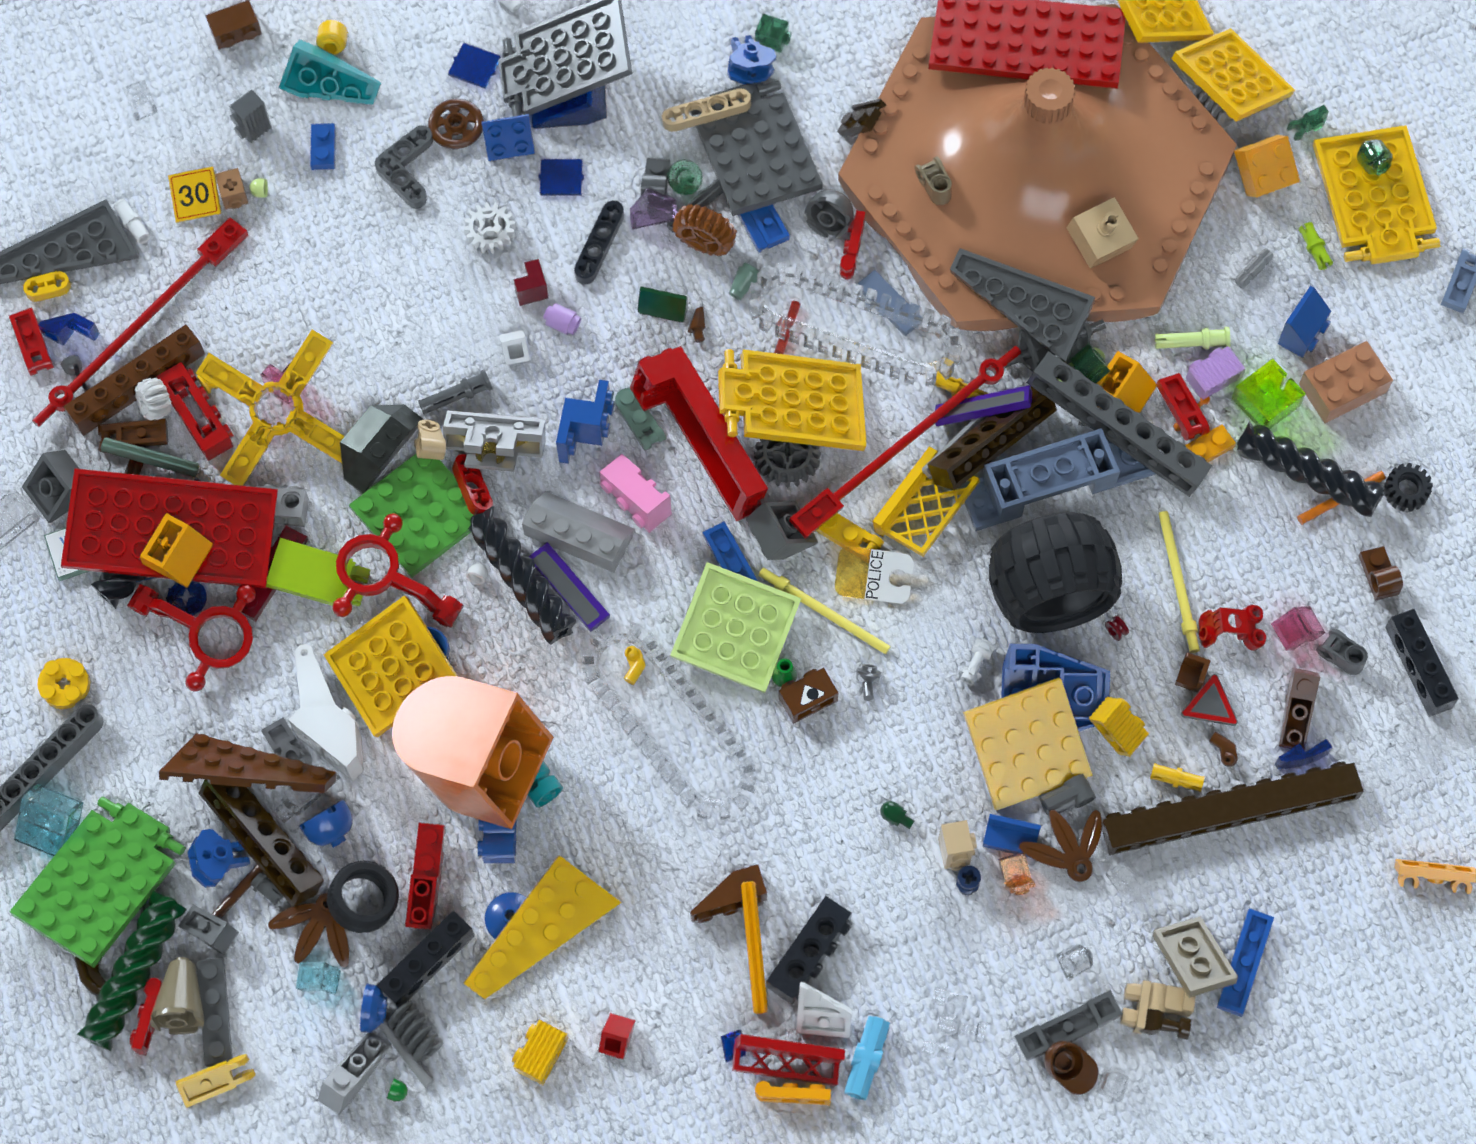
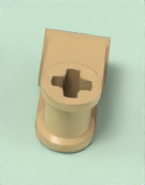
[414,420,446,460]

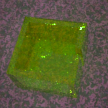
[1231,358,1306,429]

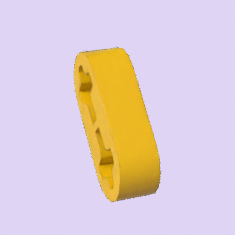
[23,271,71,302]

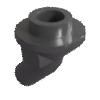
[856,664,881,701]

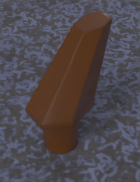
[688,307,705,343]

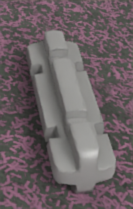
[1235,249,1274,288]

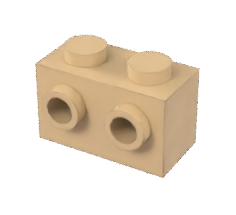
[938,820,977,871]

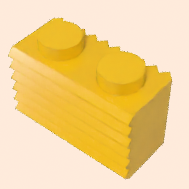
[1089,697,1149,757]
[512,1019,569,1086]

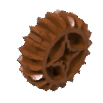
[672,204,737,256]

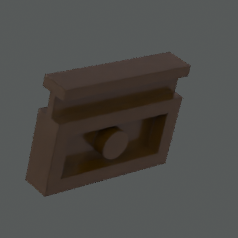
[837,99,887,137]

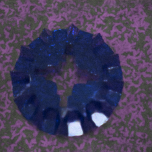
[166,581,207,616]

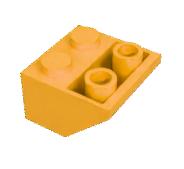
[1096,351,1157,413]
[140,513,213,588]

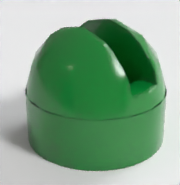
[386,1078,408,1102]

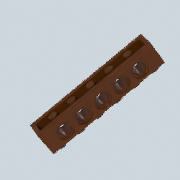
[63,324,205,436]

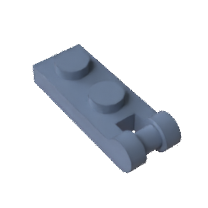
[1440,248,1476,313]

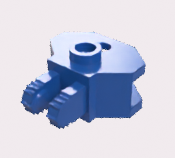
[727,35,777,84]
[187,829,250,888]

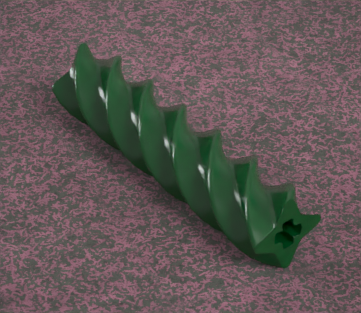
[77,891,187,1052]

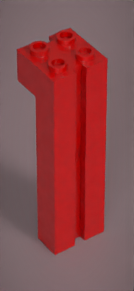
[630,346,768,522]

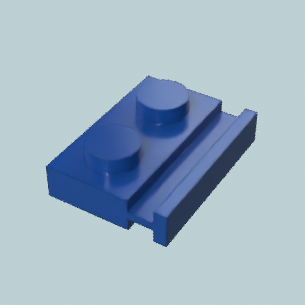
[738,204,790,253]

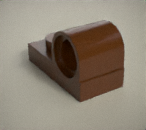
[1358,546,1403,601]

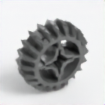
[754,439,821,488]

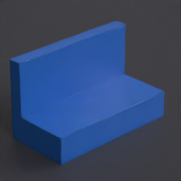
[982,814,1041,858]

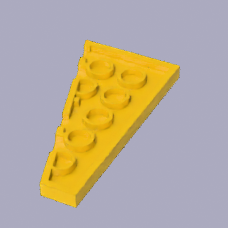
[463,855,622,999]

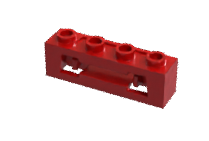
[156,362,234,461]

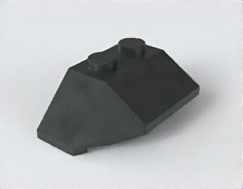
[340,404,424,494]

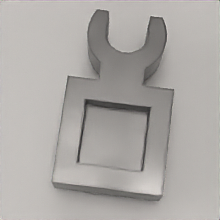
[261,717,302,759]

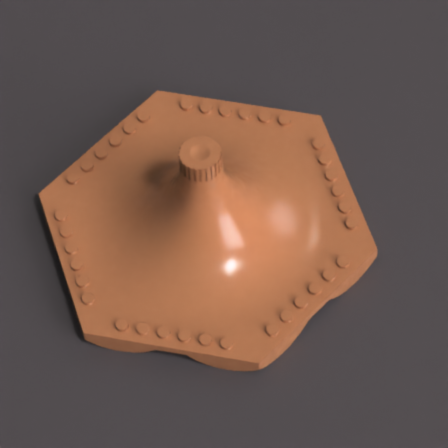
[838,4,1237,331]

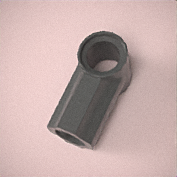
[1040,774,1096,816]

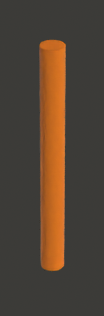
[1297,471,1386,525]

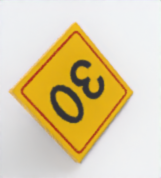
[168,166,222,223]

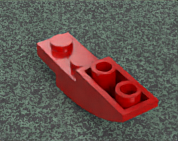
[405,823,446,930]

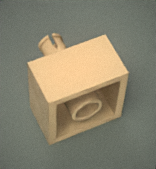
[1066,197,1139,269]

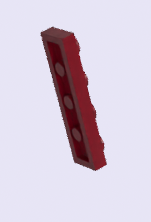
[241,525,309,622]

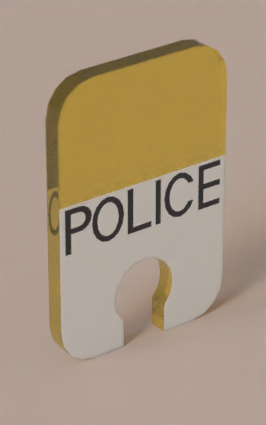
[835,546,914,604]

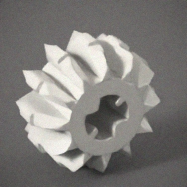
[135,378,171,421]

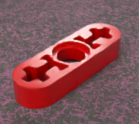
[452,454,493,515]

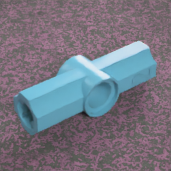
[844,1016,890,1101]

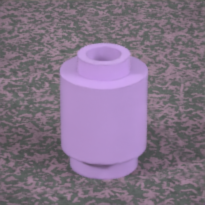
[543,303,581,335]

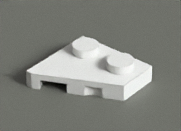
[796,982,852,1038]

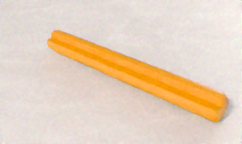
[741,881,768,1014]

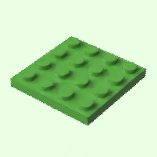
[349,454,478,578]

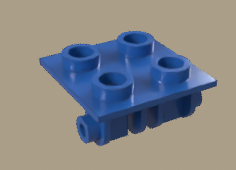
[482,114,535,161]

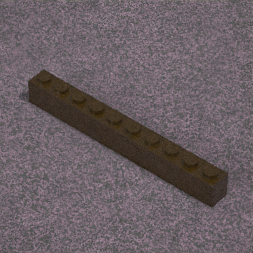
[1102,761,1364,856]

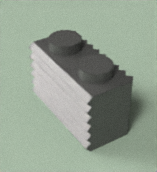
[229,90,272,143]

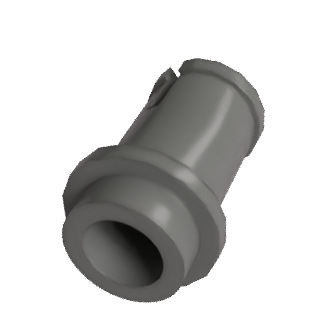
[251,873,284,905]

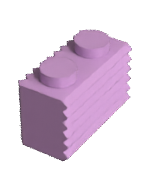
[1186,346,1246,400]

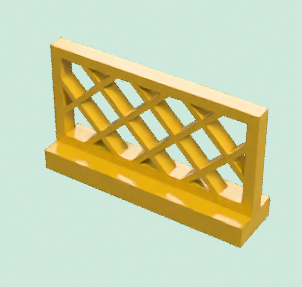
[873,446,980,557]

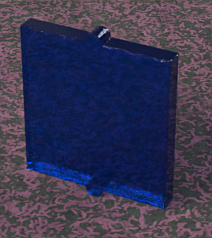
[448,43,501,89]
[538,159,584,196]

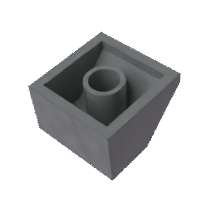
[22,450,80,523]
[746,501,818,560]

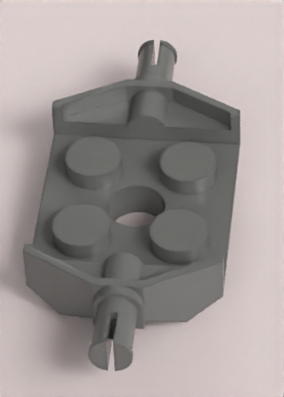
[1005,319,1106,372]

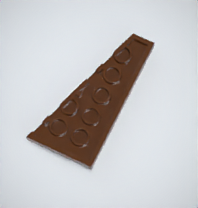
[159,733,336,793]

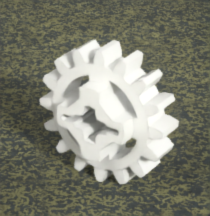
[463,202,516,254]

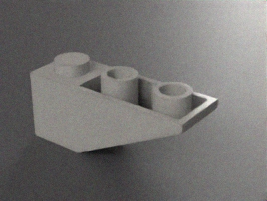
[318,1032,391,1115]

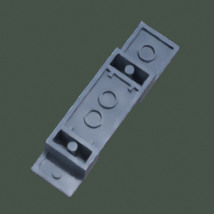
[958,428,1156,531]

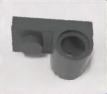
[641,158,671,206]
[178,904,239,955]

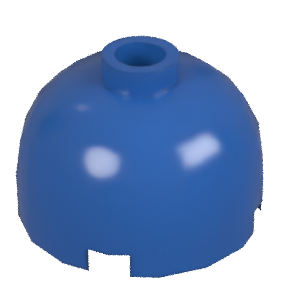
[299,799,353,848]

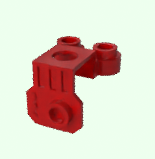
[1199,604,1266,651]

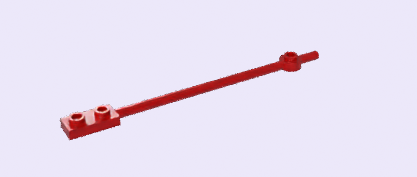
[32,217,249,427]
[789,346,1021,539]

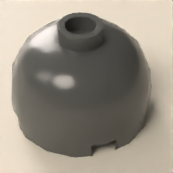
[804,189,854,238]

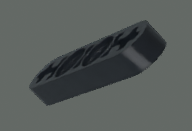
[574,200,624,284]

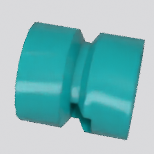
[528,761,563,808]

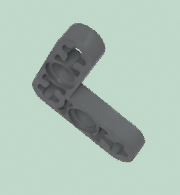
[375,125,433,209]

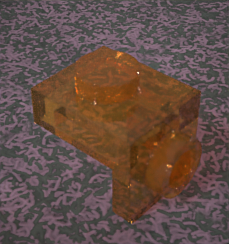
[998,852,1036,895]

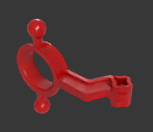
[332,513,464,628]
[127,584,256,692]

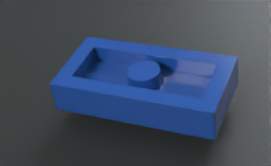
[310,123,336,170]

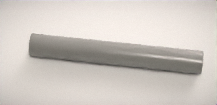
[378,1019,434,1088]

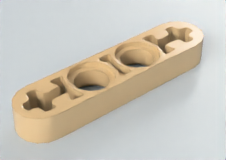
[662,89,751,132]

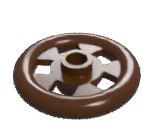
[428,99,484,149]

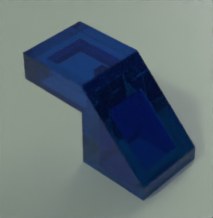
[38,312,100,346]

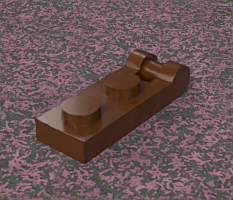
[98,418,168,453]

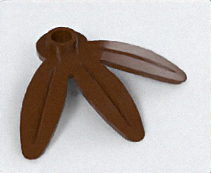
[1019,810,1102,882]
[268,893,349,968]

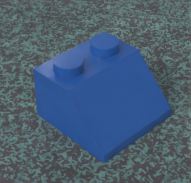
[1278,285,1331,358]

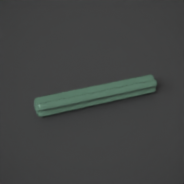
[101,438,199,477]

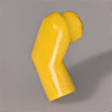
[624,646,646,685]

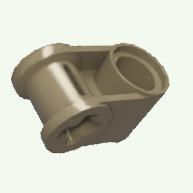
[914,156,952,205]

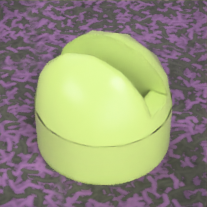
[249,178,268,198]

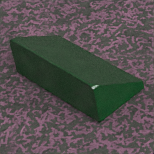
[637,286,688,323]

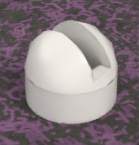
[466,563,488,585]

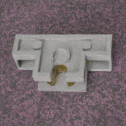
[443,410,546,472]

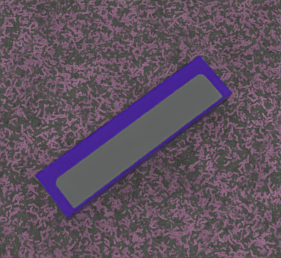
[935,385,1032,426]
[528,542,610,632]

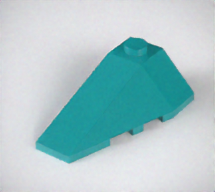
[279,39,382,105]

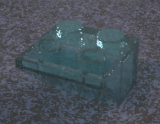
[14,784,84,856]

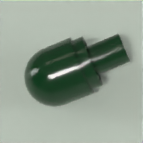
[880,801,915,830]

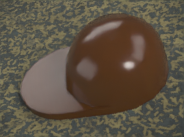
[1044,1041,1099,1095]

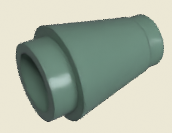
[729,263,760,300]

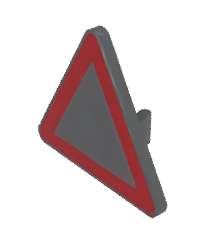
[1181,674,1238,726]

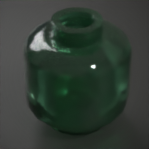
[1356,139,1393,175]

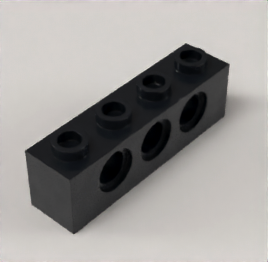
[1385,609,1459,717]
[766,896,853,1005]
[377,910,475,1009]

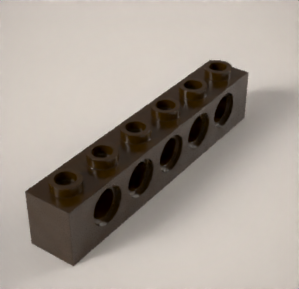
[927,387,1057,491]
[198,779,324,907]

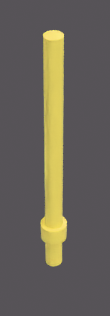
[1158,511,1200,653]
[758,567,891,655]

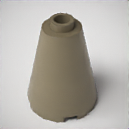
[150,957,205,1035]

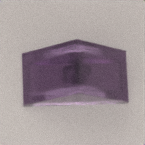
[630,188,678,230]

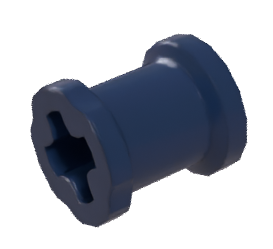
[956,866,981,895]

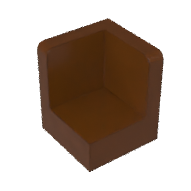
[1175,652,1211,693]

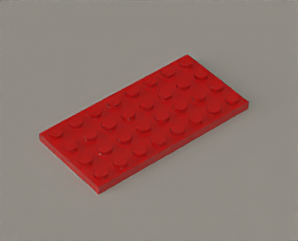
[928,0,1126,89]
[61,468,278,589]

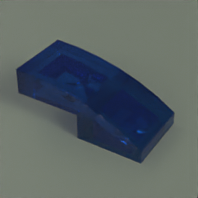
[1274,739,1333,769]

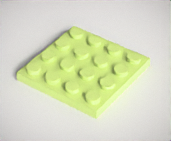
[670,562,802,693]

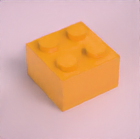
[1234,135,1300,197]

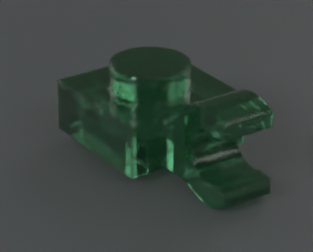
[1287,105,1329,141]

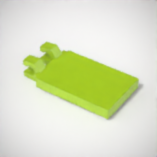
[266,538,371,607]

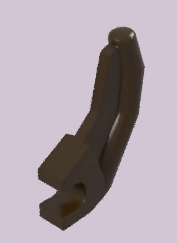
[75,956,106,996]

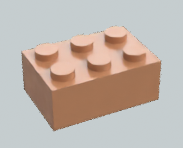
[1299,341,1393,423]

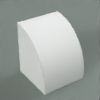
[499,330,530,365]

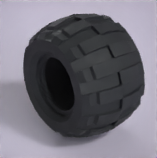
[989,512,1122,633]

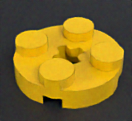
[37,658,91,709]

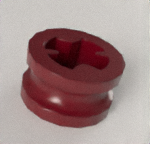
[1105,615,1129,641]

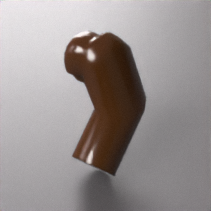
[1209,732,1238,767]

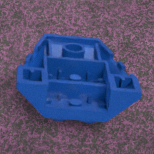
[1001,643,1110,732]

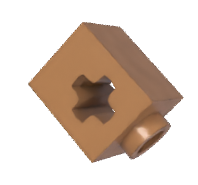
[215,168,248,210]

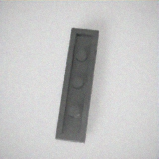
[196,957,233,1067]

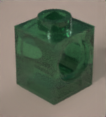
[755,14,792,53]
[1070,344,1110,384]

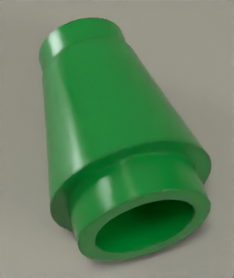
[772,659,797,687]

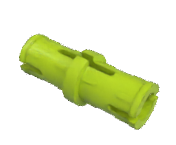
[1299,222,1333,270]

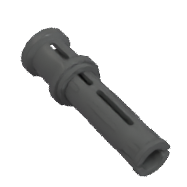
[418,370,493,415]

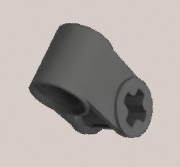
[1316,628,1368,675]

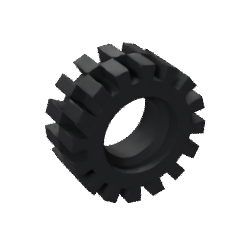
[1384,463,1433,512]

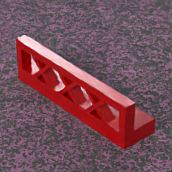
[732,1034,845,1086]

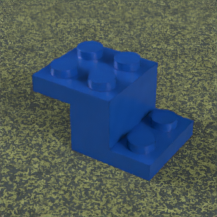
[556,380,615,464]

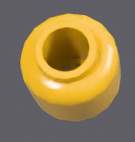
[316,20,348,55]

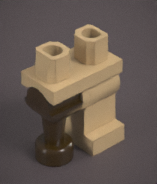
[1120,980,1196,1040]

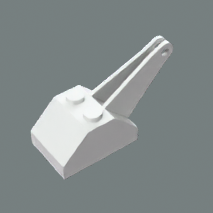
[289,644,364,782]

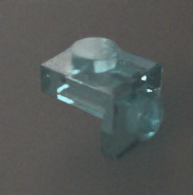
[295,962,341,994]

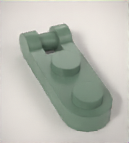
[615,388,667,451]

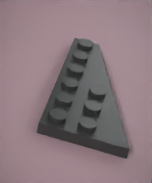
[0,199,139,284]
[950,248,1095,364]

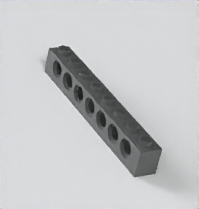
[1026,351,1212,497]

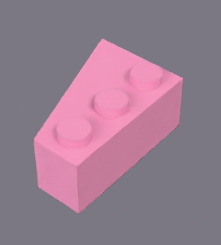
[599,454,672,533]

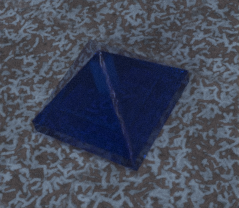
[721,1030,746,1062]

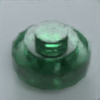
[667,159,703,195]

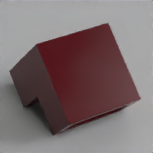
[513,259,549,306]

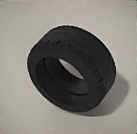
[327,860,399,933]

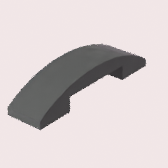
[1014,990,1123,1061]

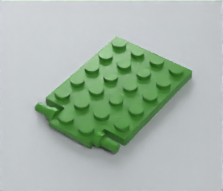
[9,796,186,968]

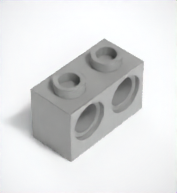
[256,484,309,527]

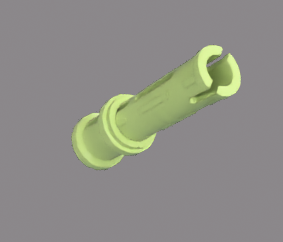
[1155,327,1230,350]

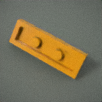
[1394,859,1476,894]

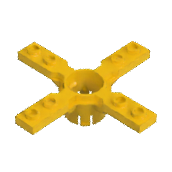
[196,329,345,486]

